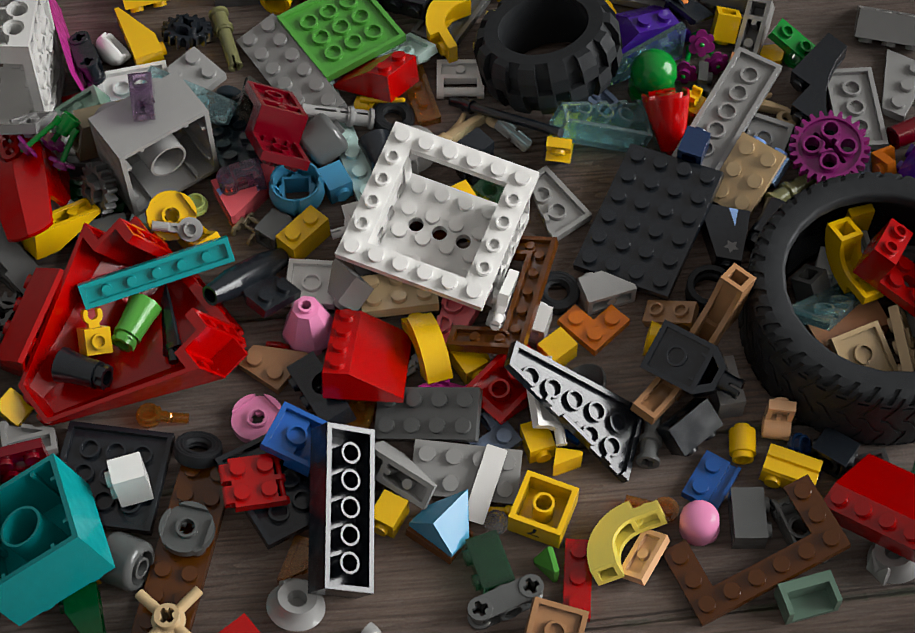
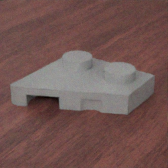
[0,111,58,138]
[0,421,60,455]

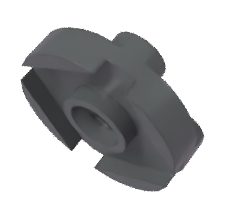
[159,501,216,557]

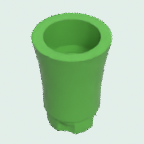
[111,293,162,352]

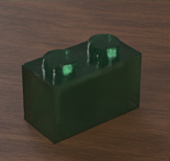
[462,530,515,595]

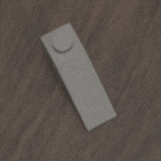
[734,0,775,55]
[375,441,437,510]

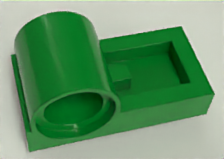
[767,18,815,69]

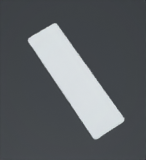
[468,444,507,525]

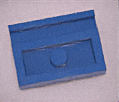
[681,450,742,511]

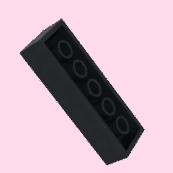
[308,422,375,599]

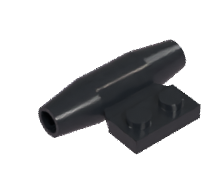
[202,247,301,318]

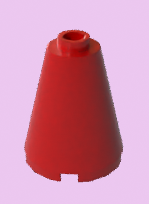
[641,87,690,156]

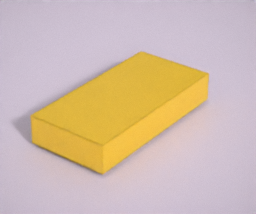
[845,204,875,231]

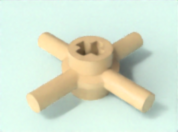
[135,586,203,633]

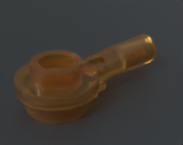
[136,403,189,429]
[625,495,679,523]

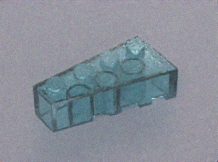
[549,100,653,152]

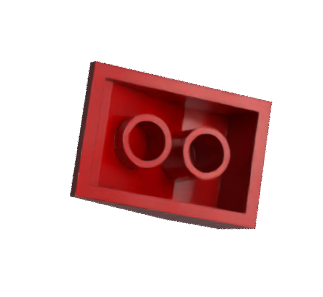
[333,51,419,103]
[466,344,534,425]

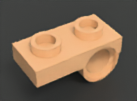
[761,397,797,441]

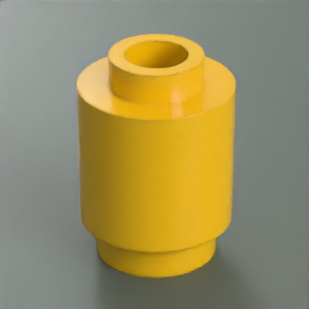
[729,423,756,465]

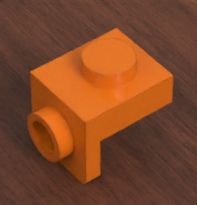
[871,145,897,174]

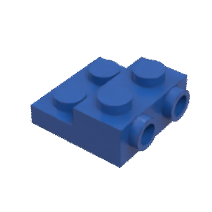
[260,401,327,477]

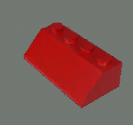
[0,267,65,377]

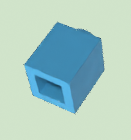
[318,160,354,204]

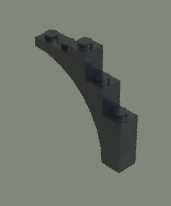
[790,33,862,173]

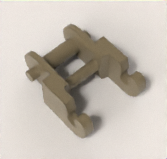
[230,212,260,246]

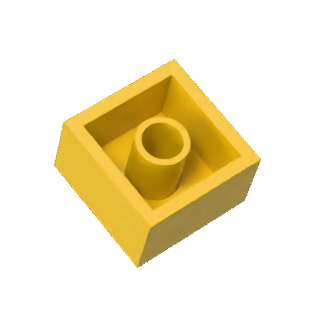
[507,470,579,549]

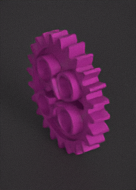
[788,110,871,184]

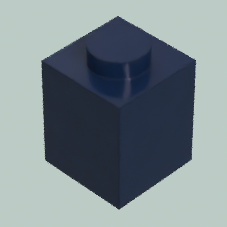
[677,126,711,165]

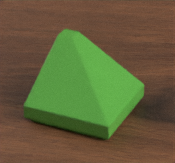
[533,546,560,583]

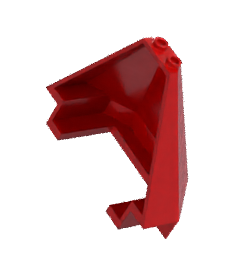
[18,216,248,426]

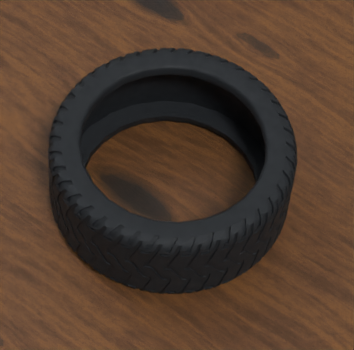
[738,172,915,446]

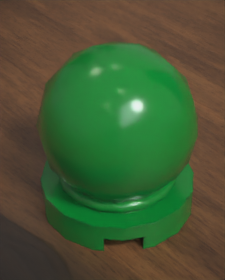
[628,48,677,108]

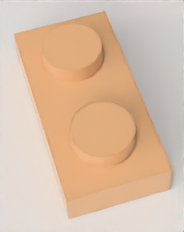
[622,530,670,586]

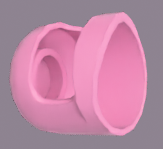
[679,500,720,546]

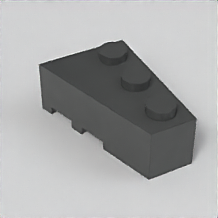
[0,225,40,297]

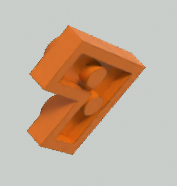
[557,304,630,356]

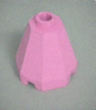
[282,296,334,356]

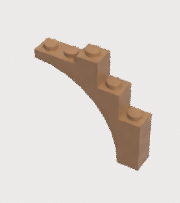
[630,263,756,425]

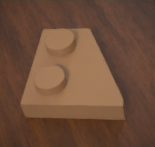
[237,345,308,395]

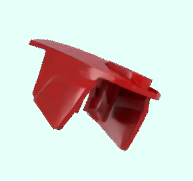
[0,134,71,242]

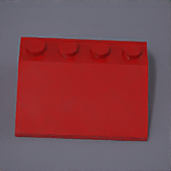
[322,309,412,403]
[824,453,915,563]

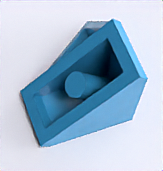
[409,489,469,558]

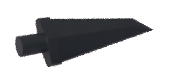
[161,284,182,365]

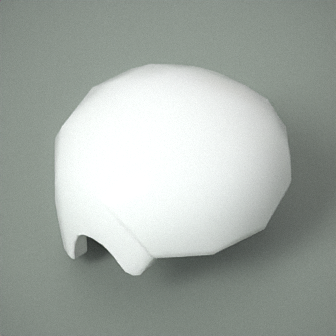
[96,32,132,66]

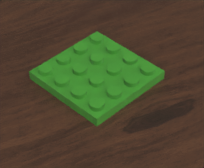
[276,0,406,82]

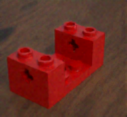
[853,218,915,317]

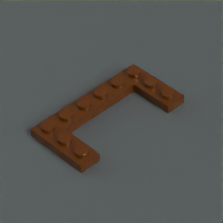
[446,236,559,355]
[663,474,851,627]

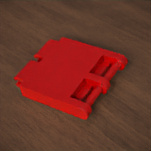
[218,453,290,512]

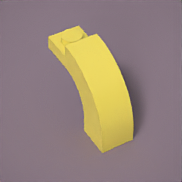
[587,500,668,586]

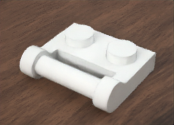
[437,59,484,99]

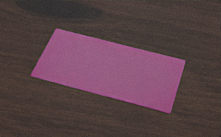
[48,0,86,91]

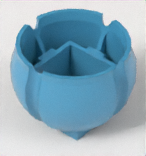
[269,163,325,217]

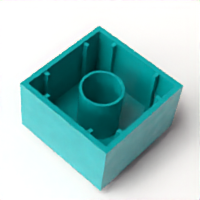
[0,453,115,626]

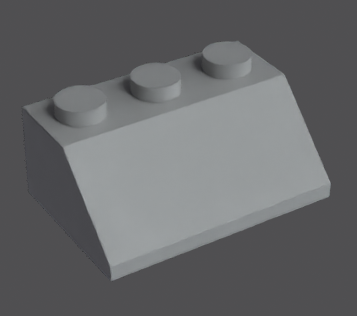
[853,5,915,51]

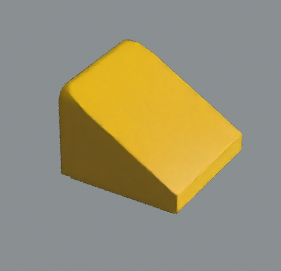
[759,44,785,65]
[0,388,34,427]
[553,447,583,476]

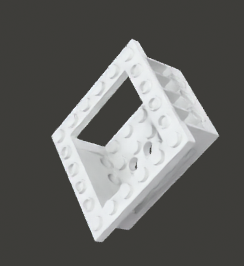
[0,0,66,143]
[335,121,539,312]

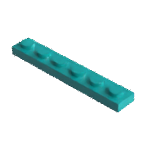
[77,235,235,310]

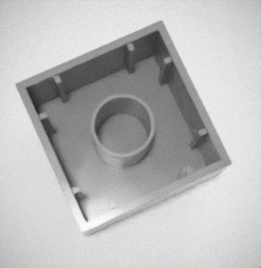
[88,71,220,217]

